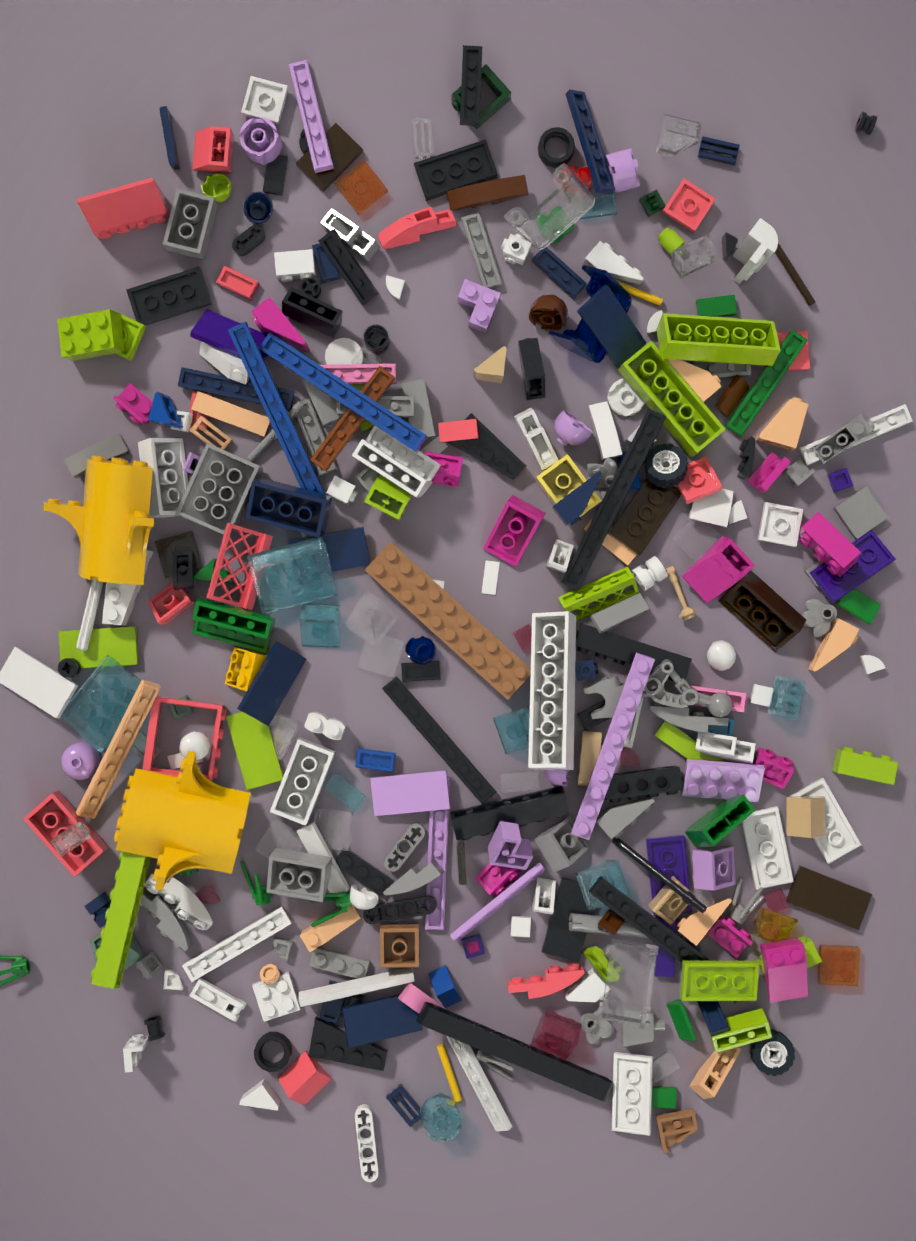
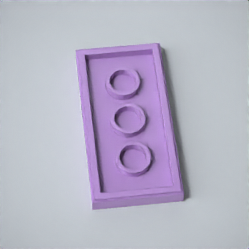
[370,770,451,816]

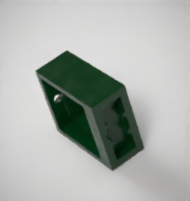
[451,64,512,129]

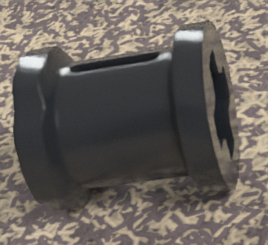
[144,1016,165,1041]

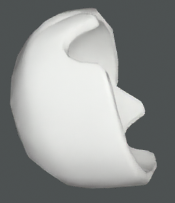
[707,640,736,671]
[179,731,210,761]
[350,884,379,910]

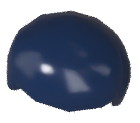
[244,192,273,224]

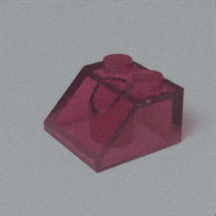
[530,1010,582,1060]

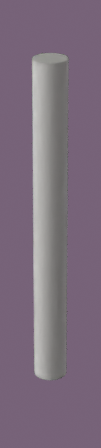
[248,401,304,462]

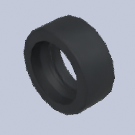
[538,127,575,168]
[254,1032,292,1072]

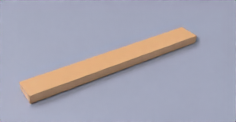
[76,680,161,819]

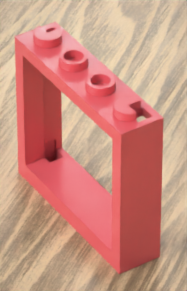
[142,696,227,782]

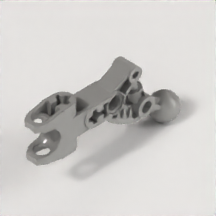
[583,659,733,719]

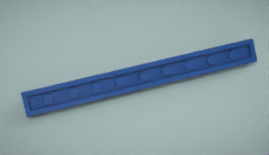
[228,322,326,494]
[259,332,428,453]

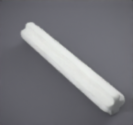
[76,579,103,651]

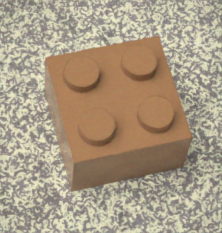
[380,923,420,968]

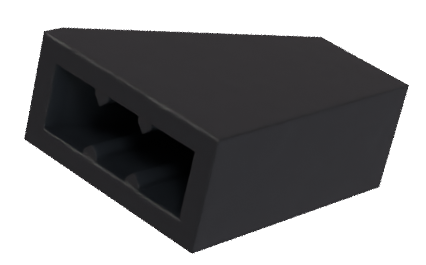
[518,338,545,400]

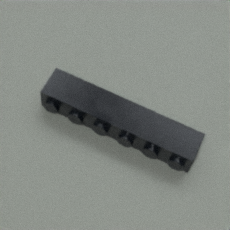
[576,623,692,681]
[450,786,569,840]

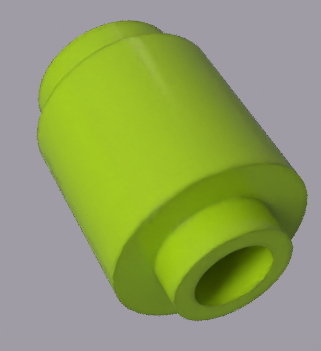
[657,227,686,256]

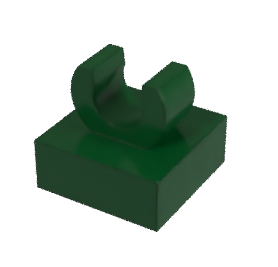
[639,189,666,217]

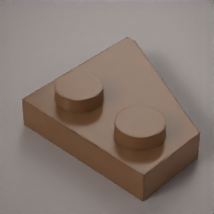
[656,1108,698,1153]

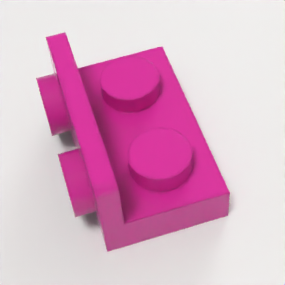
[113,383,153,426]
[425,452,463,487]
[747,452,791,493]
[752,747,794,789]
[475,863,521,897]
[707,916,753,958]

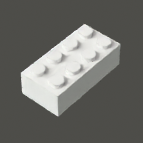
[270,738,336,826]

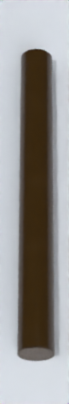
[775,243,816,306]

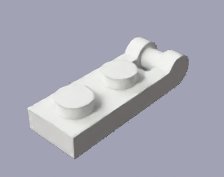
[189,977,246,1022]

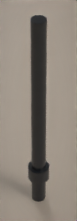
[612,837,707,914]

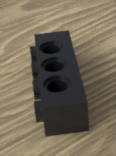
[605,765,683,803]

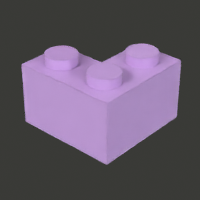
[458,279,501,334]
[487,821,533,870]

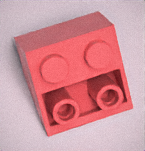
[192,126,234,174]

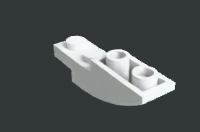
[144,874,213,931]

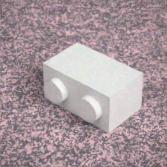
[274,249,316,283]

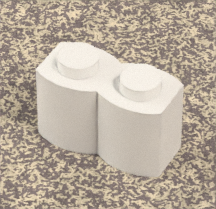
[304,712,347,740]

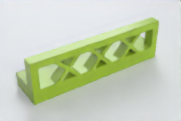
[558,566,639,622]

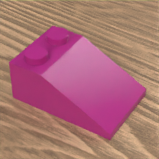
[251,297,310,352]
[483,495,546,567]
[760,938,808,1003]

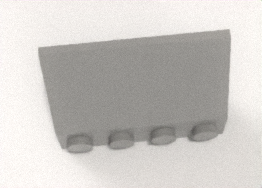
[175,443,263,539]

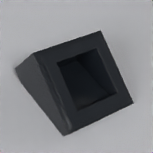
[722,232,738,260]

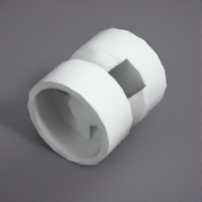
[632,556,668,591]

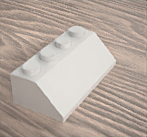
[138,438,189,518]

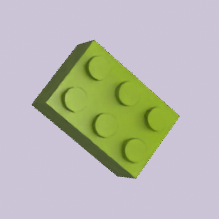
[57,309,125,361]

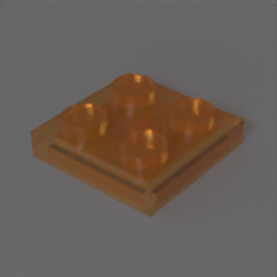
[334,160,388,215]
[818,944,860,986]

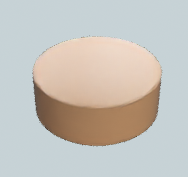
[260,964,280,985]

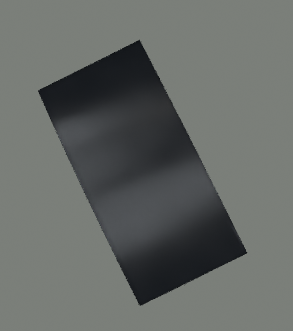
[737,436,755,480]

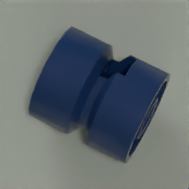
[84,891,111,928]

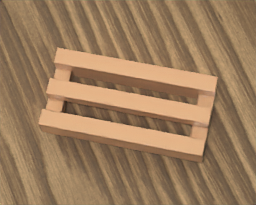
[189,416,232,450]

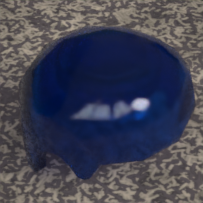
[405,636,436,665]

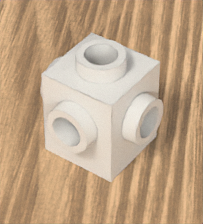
[501,234,532,265]

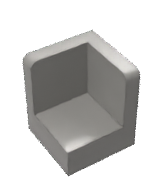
[781,459,815,488]

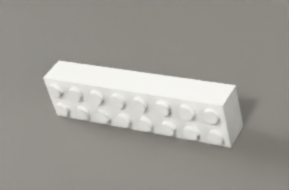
[528,611,576,770]

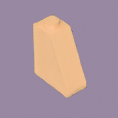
[755,397,809,451]

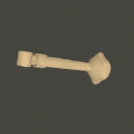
[665,566,697,621]

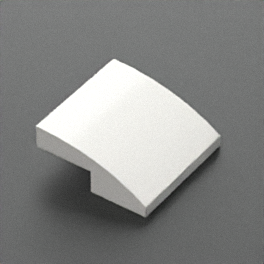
[688,489,734,528]

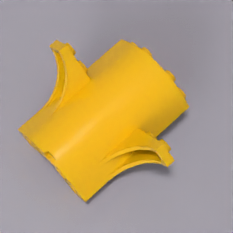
[43,455,154,585]
[114,751,251,891]

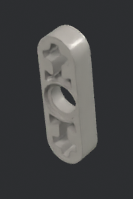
[384,823,425,872]

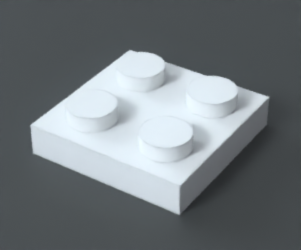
[241,76,289,125]
[757,502,803,547]
[252,971,301,1022]

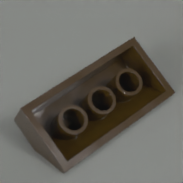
[719,570,806,652]

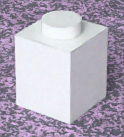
[326,476,358,505]

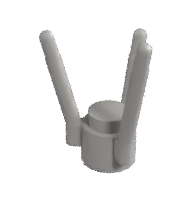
[729,878,764,924]
[476,1049,514,1081]

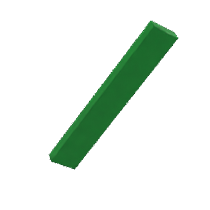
[725,330,808,437]

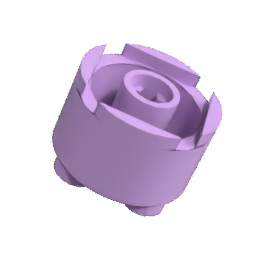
[240,117,283,165]
[605,148,640,194]

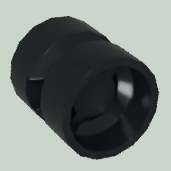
[364,325,389,355]

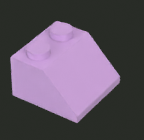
[692,846,736,891]

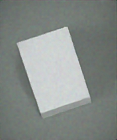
[546,539,574,573]
[532,878,556,915]
[239,1079,281,1111]

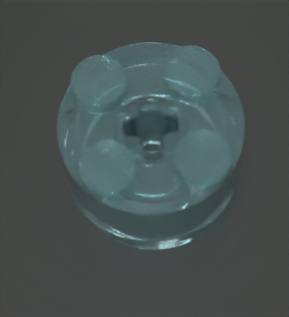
[420,1093,462,1142]

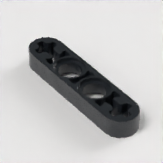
[363,895,437,924]

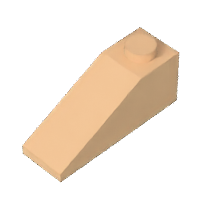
[667,359,722,402]
[808,619,859,672]
[677,898,732,948]
[300,905,361,952]
[689,1047,742,1099]

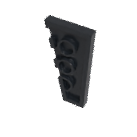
[447,413,527,480]
[308,1016,388,1071]

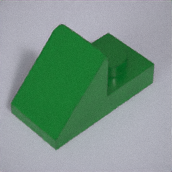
[194,558,236,583]

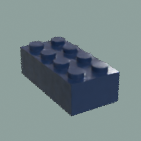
[246,477,333,538]

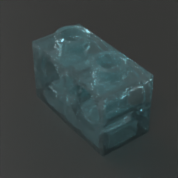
[768,676,805,720]

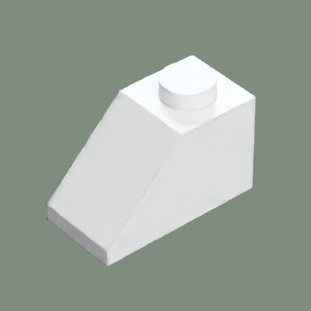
[564,968,610,1002]

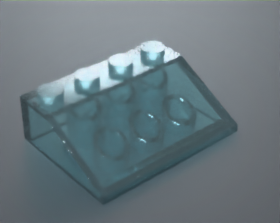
[247,536,337,615]
[61,655,141,753]

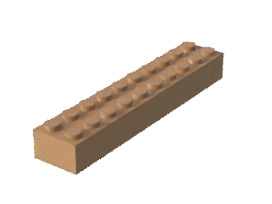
[365,541,531,700]

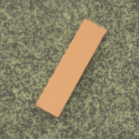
[191,391,270,437]

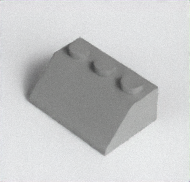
[266,848,332,902]

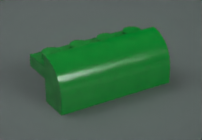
[192,598,275,653]

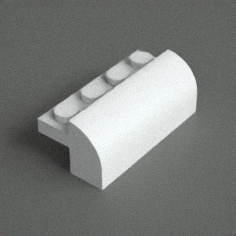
[733,218,778,284]
[352,425,441,498]

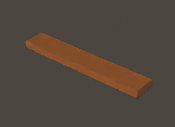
[310,366,396,472]

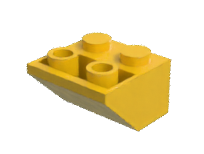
[225,647,267,692]

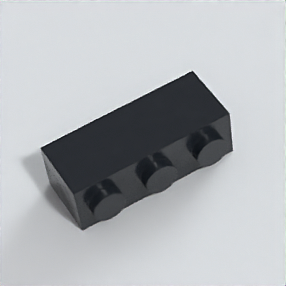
[282,287,343,338]

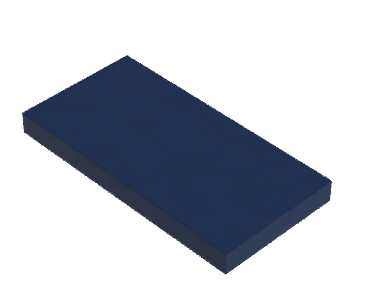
[577,285,647,369]
[288,527,370,578]
[237,641,307,726]
[342,994,423,1048]

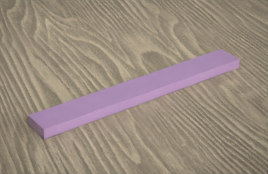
[425,776,450,930]

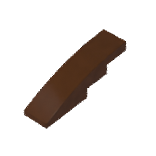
[447,175,529,212]

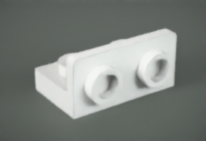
[123,1034,149,1073]

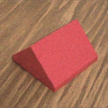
[147,582,196,625]
[278,1051,332,1105]

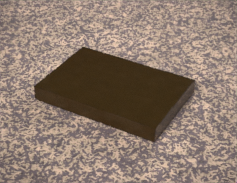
[296,123,363,192]

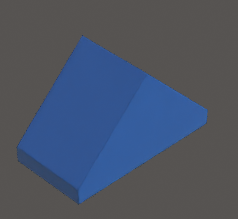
[148,392,183,429]
[429,965,462,1008]

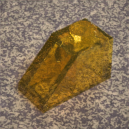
[754,907,798,942]

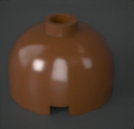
[529,294,568,331]

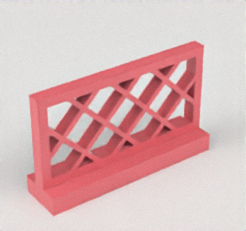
[206,523,273,610]

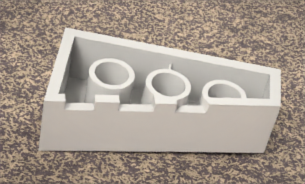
[102,550,153,626]

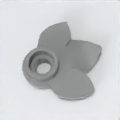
[586,458,618,489]
[802,599,837,637]
[580,1008,615,1045]

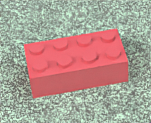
[23,790,109,877]

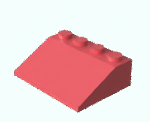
[77,177,170,239]

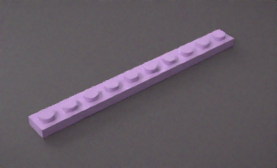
[571,652,655,840]

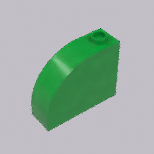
[685,795,756,847]

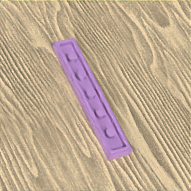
[289,60,334,173]
[450,862,546,942]

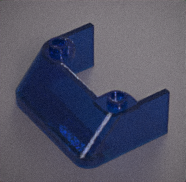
[548,265,632,363]

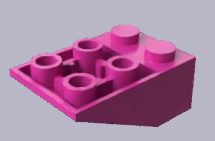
[681,536,755,603]

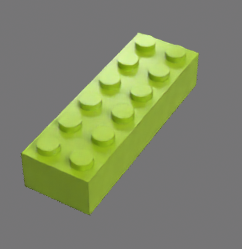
[656,313,781,366]
[618,341,726,458]

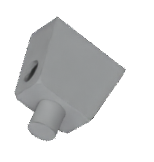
[620,1005,665,1047]

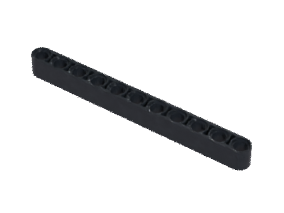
[416,1002,614,1101]

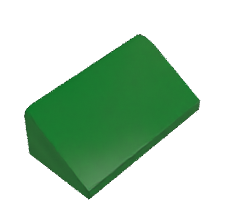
[837,589,880,625]
[667,999,697,1041]

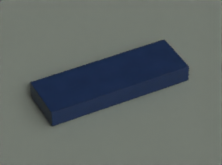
[159,106,180,170]
[532,245,587,299]

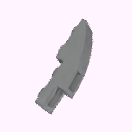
[650,702,728,732]
[140,889,192,951]

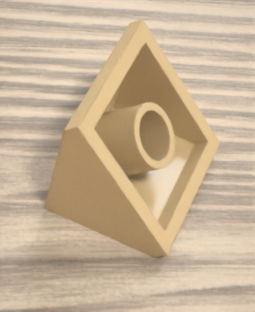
[473,346,507,383]
[786,796,825,838]
[648,876,695,924]

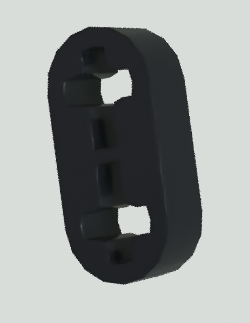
[232,225,266,256]

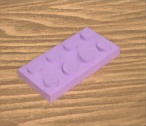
[681,759,765,802]

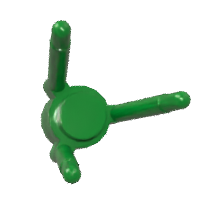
[240,861,274,905]
[310,891,352,927]
[0,955,30,986]

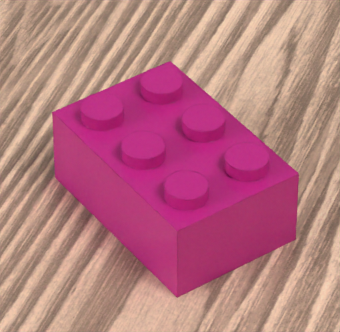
[799,512,861,577]

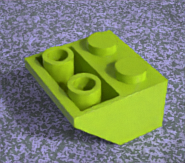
[364,474,413,521]

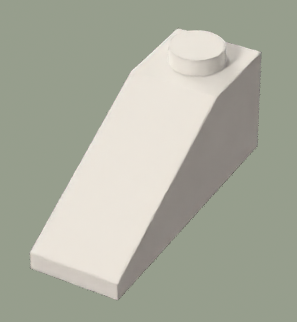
[199,342,250,384]

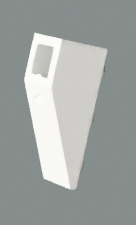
[584,241,644,285]

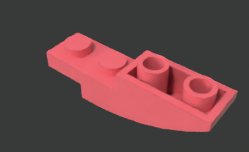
[377,207,456,250]
[507,963,584,999]

